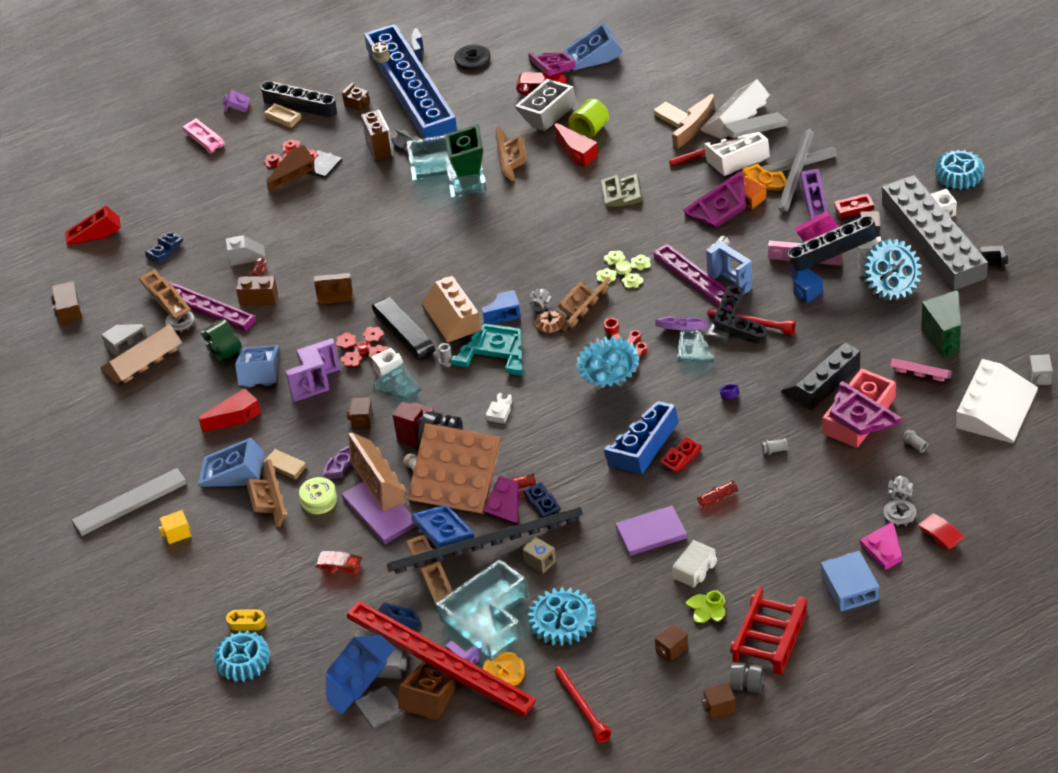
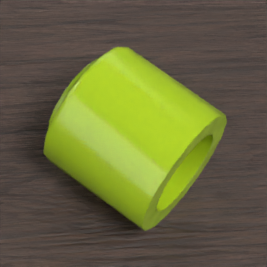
[569,98,609,139]

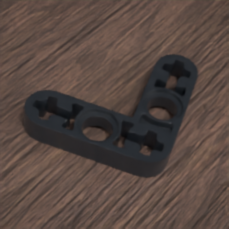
[713,285,767,343]

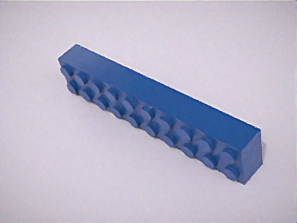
[364,24,457,144]

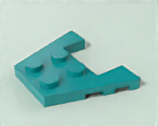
[451,323,523,376]

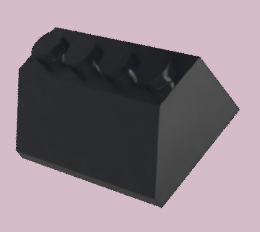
[781,342,860,410]

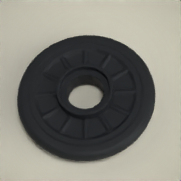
[454,44,491,69]

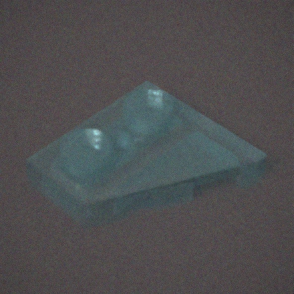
[677,330,714,363]
[372,364,422,401]

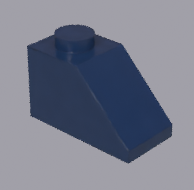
[377,602,422,629]

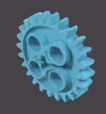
[862,239,922,300]
[576,336,640,388]
[528,587,596,646]

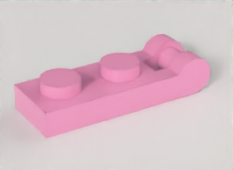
[183,119,225,154]

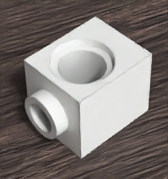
[931,189,957,217]
[371,348,403,381]

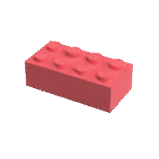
[822,368,896,448]

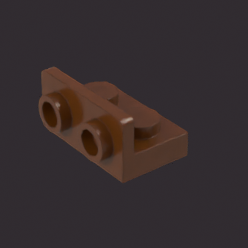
[314,273,353,305]

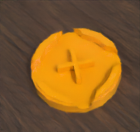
[483,651,525,686]

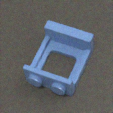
[706,241,752,295]

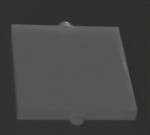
[356,686,404,729]

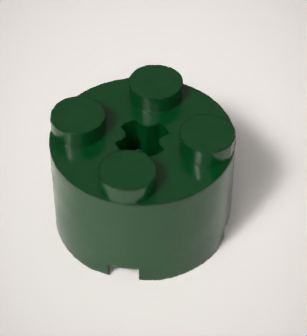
[200,319,243,364]

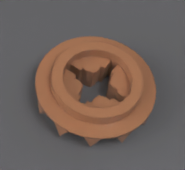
[535,309,565,333]

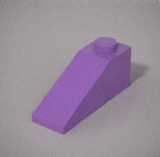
[799,169,828,219]

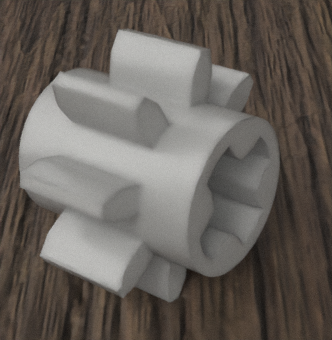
[529,288,552,311]
[888,476,913,500]

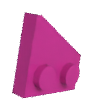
[795,211,839,242]
[860,522,902,570]

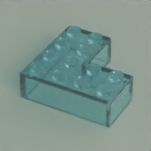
[407,135,486,197]
[436,559,529,661]

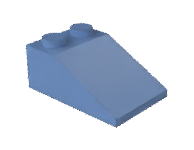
[563,22,623,71]
[236,345,279,387]
[198,438,265,487]

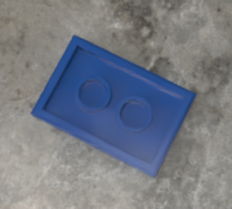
[411,505,475,548]

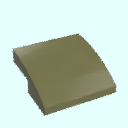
[601,173,643,206]

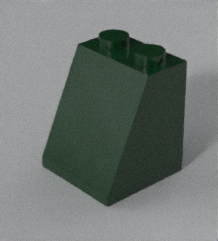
[445,124,483,187]
[921,290,961,358]

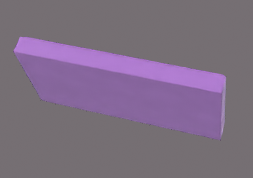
[342,482,417,544]

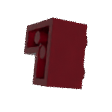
[392,402,434,448]

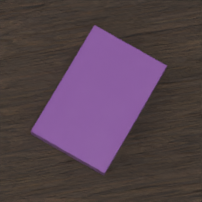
[616,506,687,556]

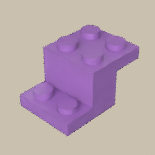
[286,338,340,402]

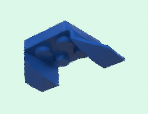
[326,635,395,715]

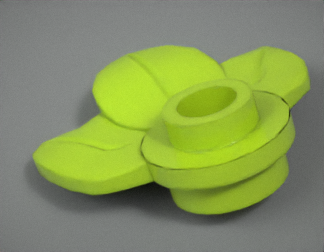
[686,591,726,623]

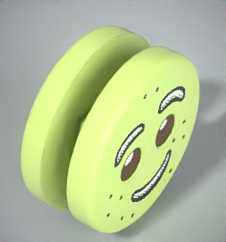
[299,477,337,514]

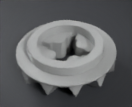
[165,312,195,333]
[884,499,916,527]

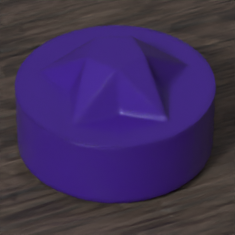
[720,384,740,399]

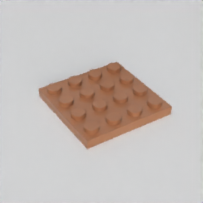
[407,423,502,515]

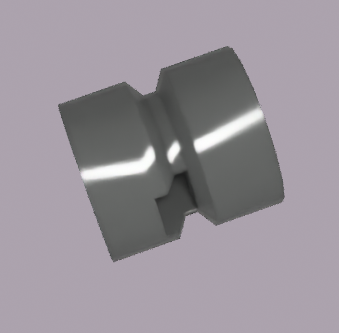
[729,662,764,694]

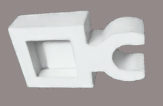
[486,393,512,424]

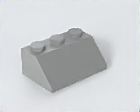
[515,79,577,131]

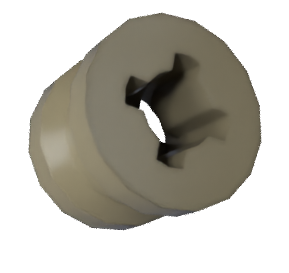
[372,42,390,63]

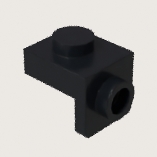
[980,246,1008,271]

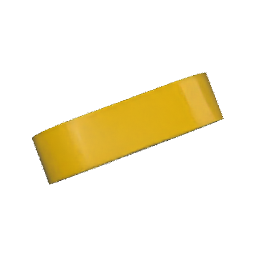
[226,610,266,631]

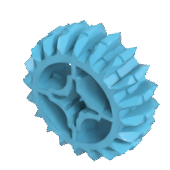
[935,150,984,191]
[213,630,270,683]

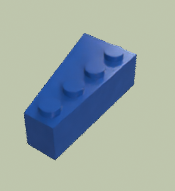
[604,401,679,475]

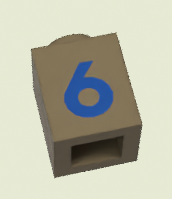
[523,537,556,574]

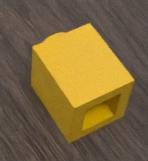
[158,510,191,544]

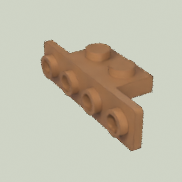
[495,126,528,182]
[558,277,610,332]
[246,459,287,527]

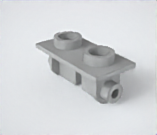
[391,128,427,156]

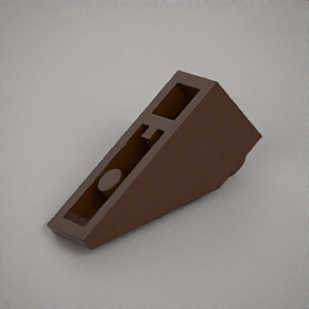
[267,145,315,192]

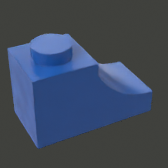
[792,265,823,303]
[482,290,521,324]

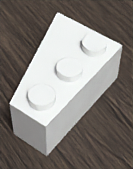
[704,132,770,176]

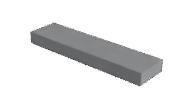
[722,112,788,138]

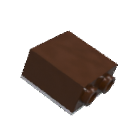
[361,110,394,162]

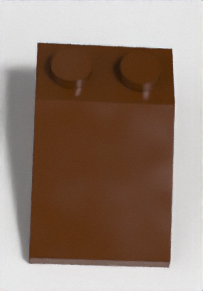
[397,661,459,720]

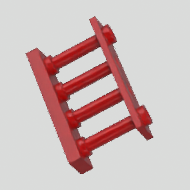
[730,587,807,675]

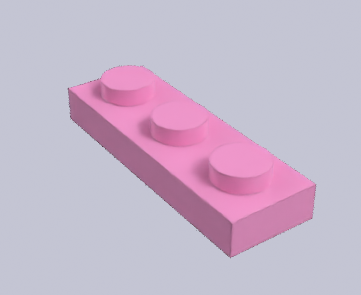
[890,358,952,381]

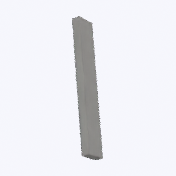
[72,468,187,536]

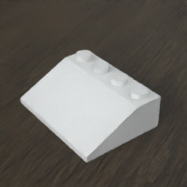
[956,359,1038,443]

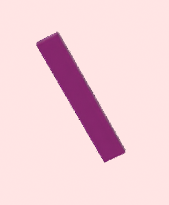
[653,244,735,310]
[168,281,256,331]

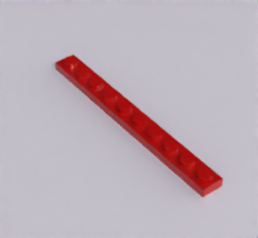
[347,601,536,717]

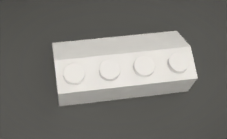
[700,79,770,139]

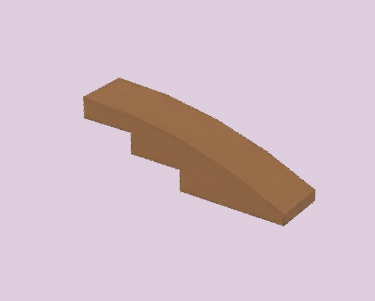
[672,94,715,149]
[139,269,191,320]
[406,534,455,605]

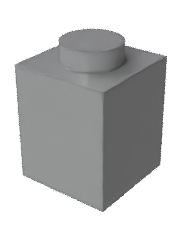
[1029,354,1053,385]

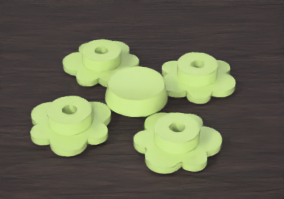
[596,251,651,289]

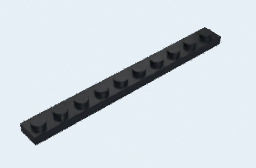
[387,507,583,574]

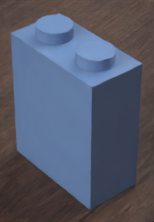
[821,551,879,612]

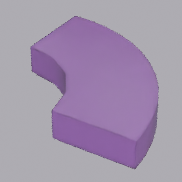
[655,316,708,330]
[323,446,352,479]

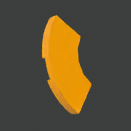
[742,163,787,191]

